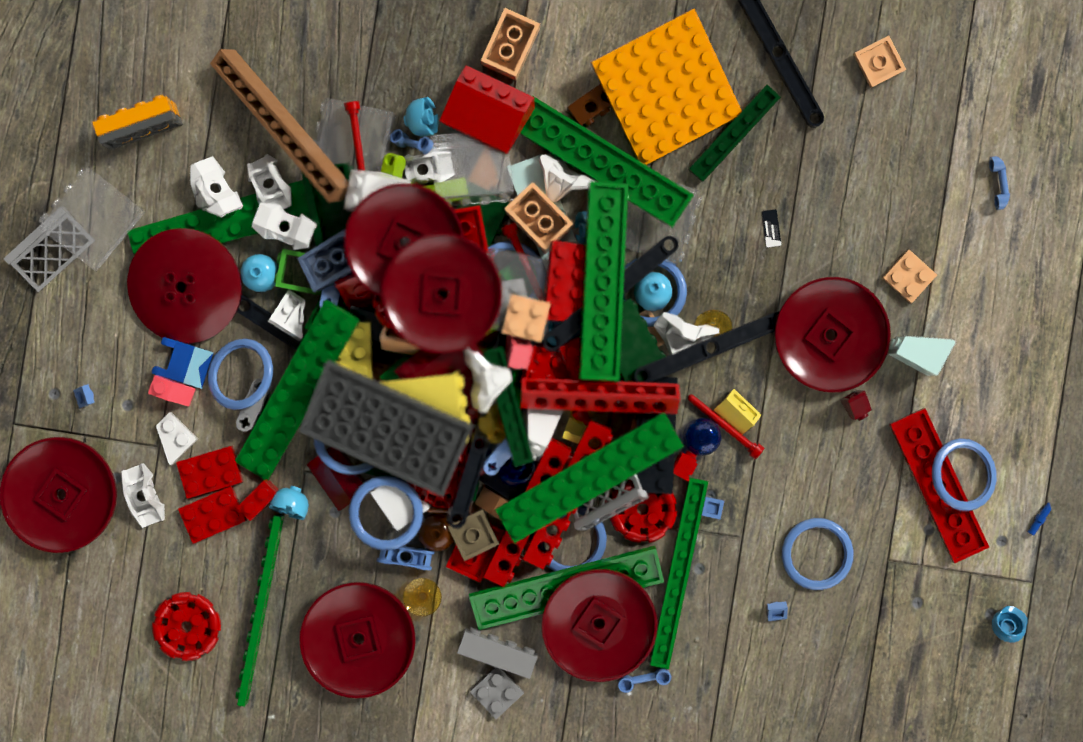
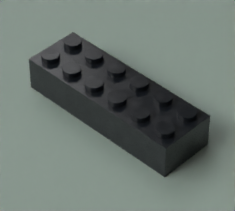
[631,377,678,494]

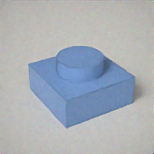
[73,384,95,408]
[702,497,724,519]
[767,601,788,621]

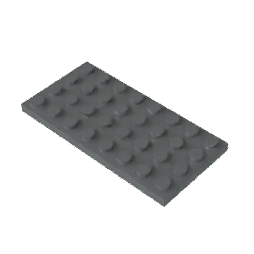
[299,360,474,497]

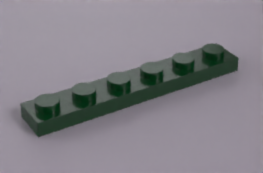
[688,84,781,182]
[482,347,534,467]

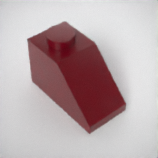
[840,390,872,421]

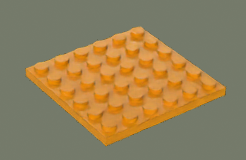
[590,8,742,165]

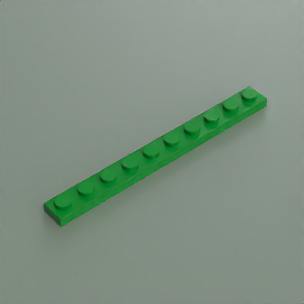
[650,477,709,669]
[235,514,285,707]

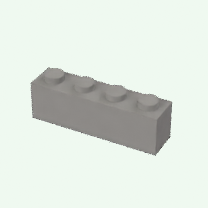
[457,627,538,679]

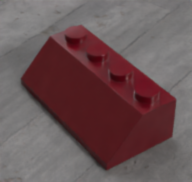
[395,344,483,380]

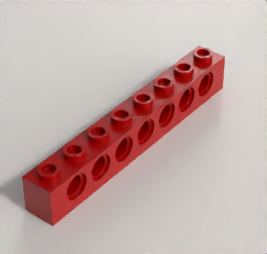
[521,378,680,414]
[523,419,613,570]
[484,438,573,587]

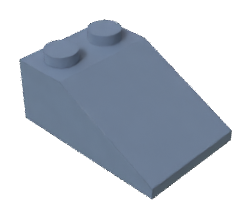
[297,229,353,292]

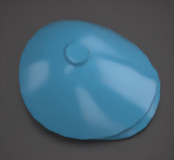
[992,606,1028,643]

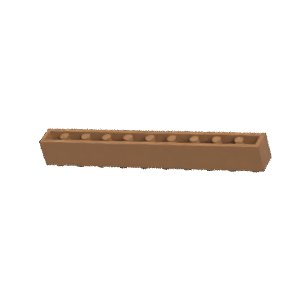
[210,49,349,202]

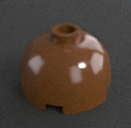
[418,513,454,551]

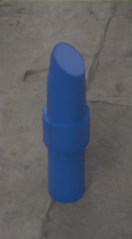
[1027,502,1051,536]

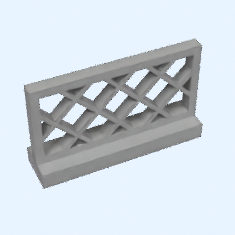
[3,206,96,292]
[573,474,648,531]

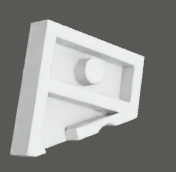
[268,290,305,342]
[156,412,198,465]

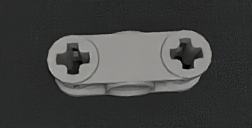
[236,379,272,432]

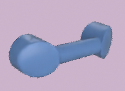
[390,129,433,155]
[989,156,1010,210]
[618,668,671,693]

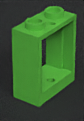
[274,249,322,296]

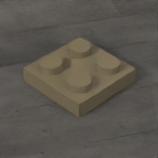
[448,509,499,561]

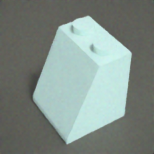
[887,336,956,376]

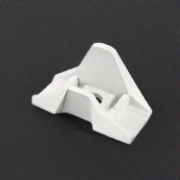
[402,150,455,185]
[538,153,597,202]
[247,154,292,209]
[190,156,243,217]
[252,203,317,250]
[654,312,719,354]
[463,348,512,413]
[121,463,165,528]

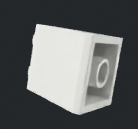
[344,170,411,211]
[521,408,563,462]
[371,486,431,531]

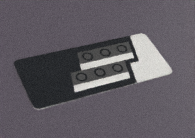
[762,209,781,247]

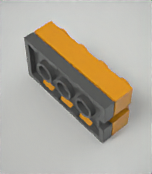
[92,95,183,150]

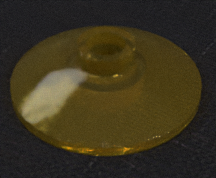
[694,310,732,343]
[403,578,442,617]

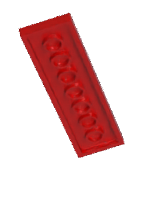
[889,408,989,563]

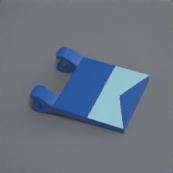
[152,337,214,389]

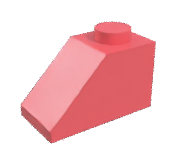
[505,334,533,370]
[148,375,196,406]

